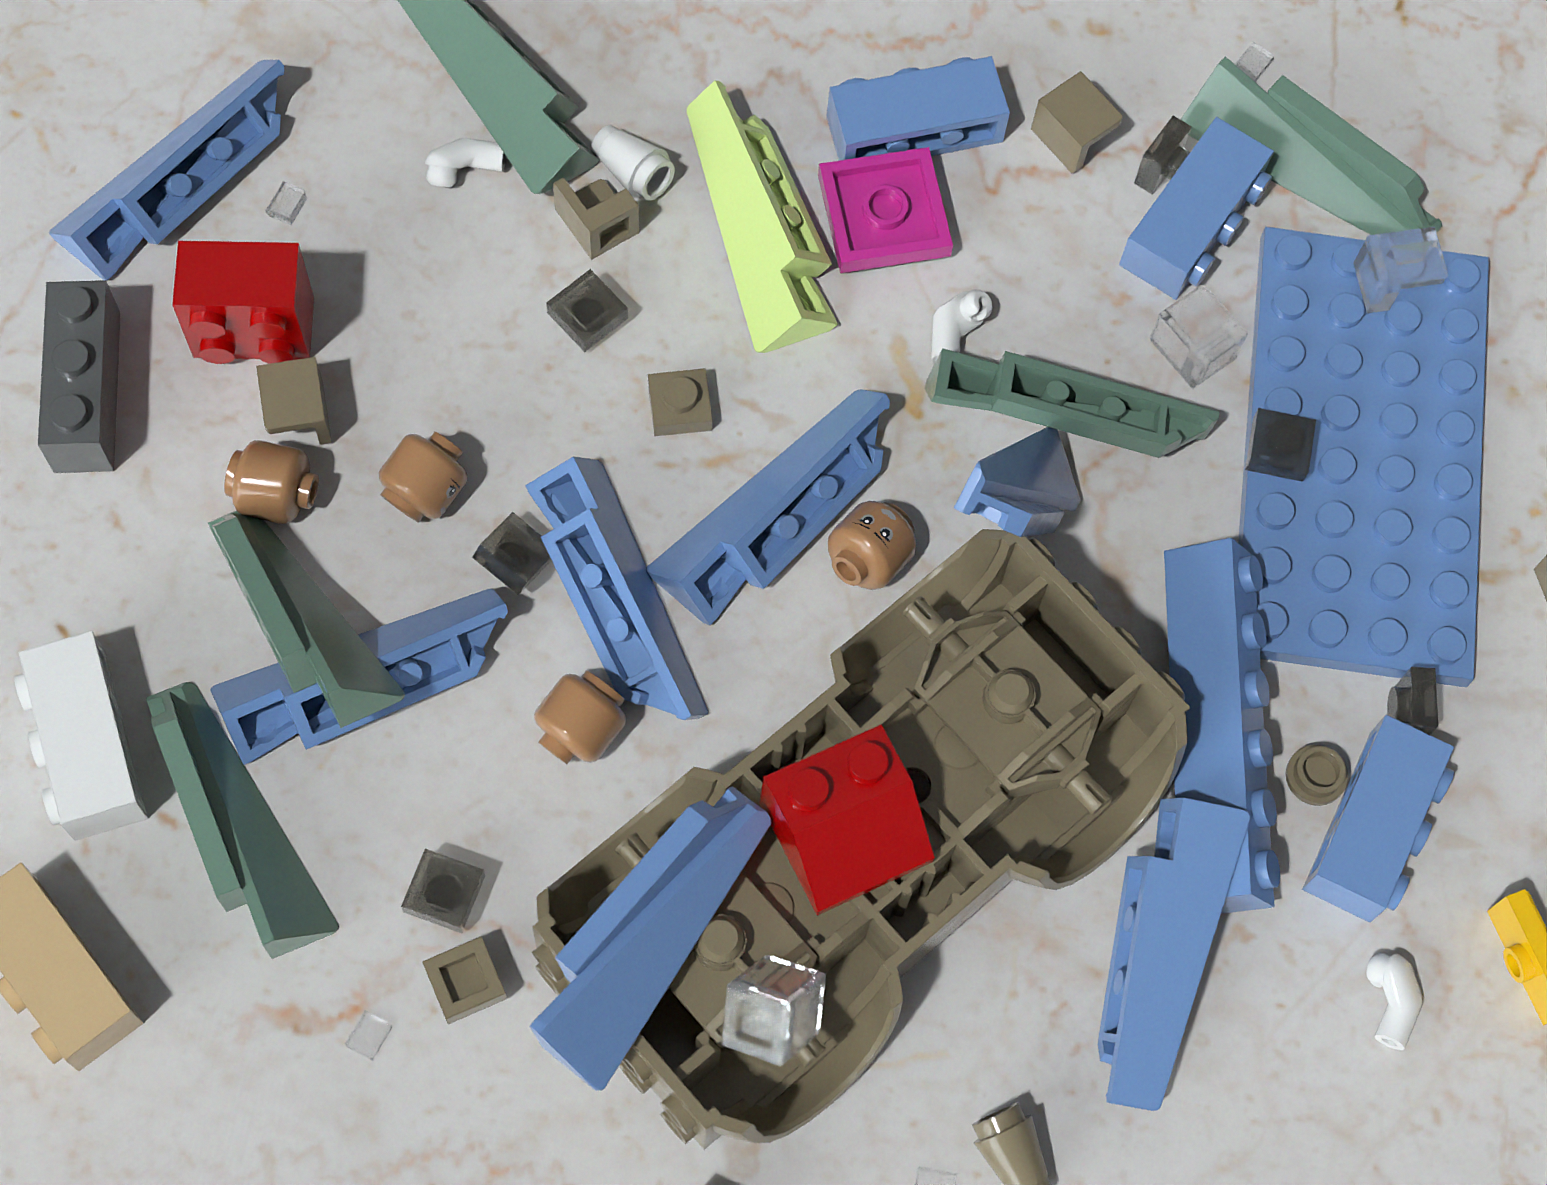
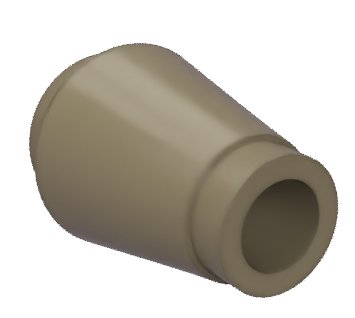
[972,1103,1051,1185]

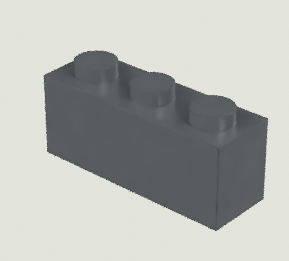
[38,280,120,473]

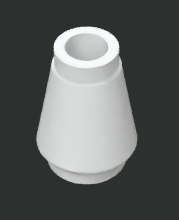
[591,125,675,201]

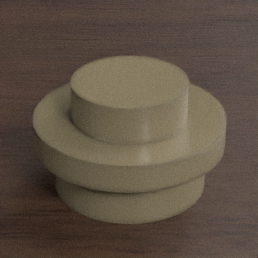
[1286,745,1348,806]

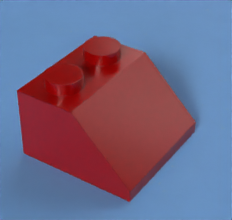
[759,724,935,916]

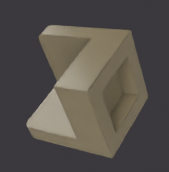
[1031,71,1122,174]
[553,178,639,260]
[256,357,332,445]

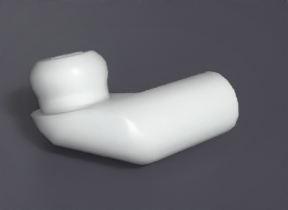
[425,138,506,187]
[931,289,992,364]
[1366,953,1423,1050]

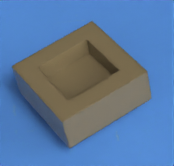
[648,368,713,436]
[422,936,507,1024]

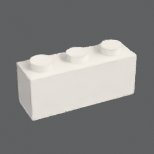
[14,631,148,841]

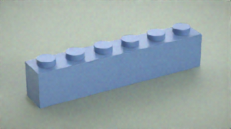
[1164,538,1280,914]

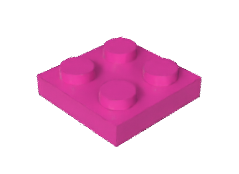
[818,147,953,273]

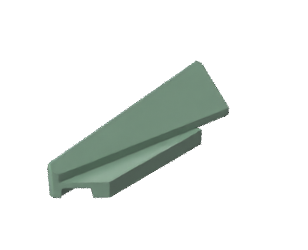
[397,0,600,194]
[1178,57,1442,248]
[925,348,1219,458]
[208,510,405,728]
[146,682,338,959]

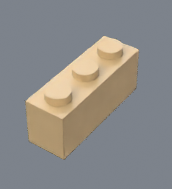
[0,862,143,1071]

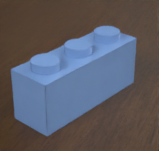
[826,56,1010,161]
[1119,117,1274,300]
[1302,715,1454,923]

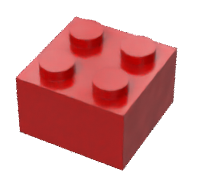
[172,241,314,364]

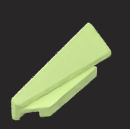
[686,80,838,353]

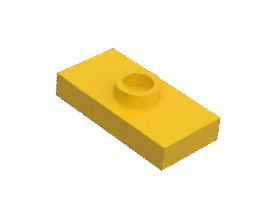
[1487,889,1547,1026]

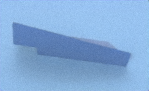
[49,60,285,281]
[646,389,890,625]
[954,427,1081,537]
[525,456,708,720]
[210,588,508,765]
[529,787,771,1091]
[1097,798,1250,1111]

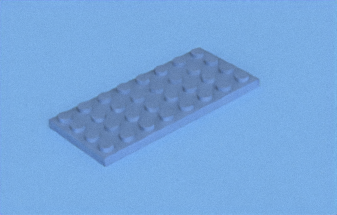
[1238,226,1489,688]

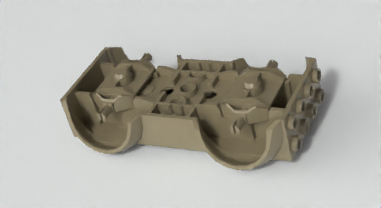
[532,529,1190,1150]

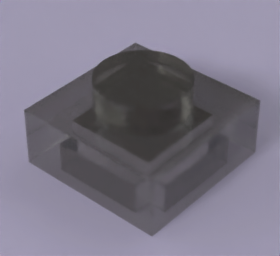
[1134,115,1192,195]
[546,269,628,352]
[1245,408,1316,482]
[472,512,551,595]
[1387,667,1438,735]
[401,849,485,933]

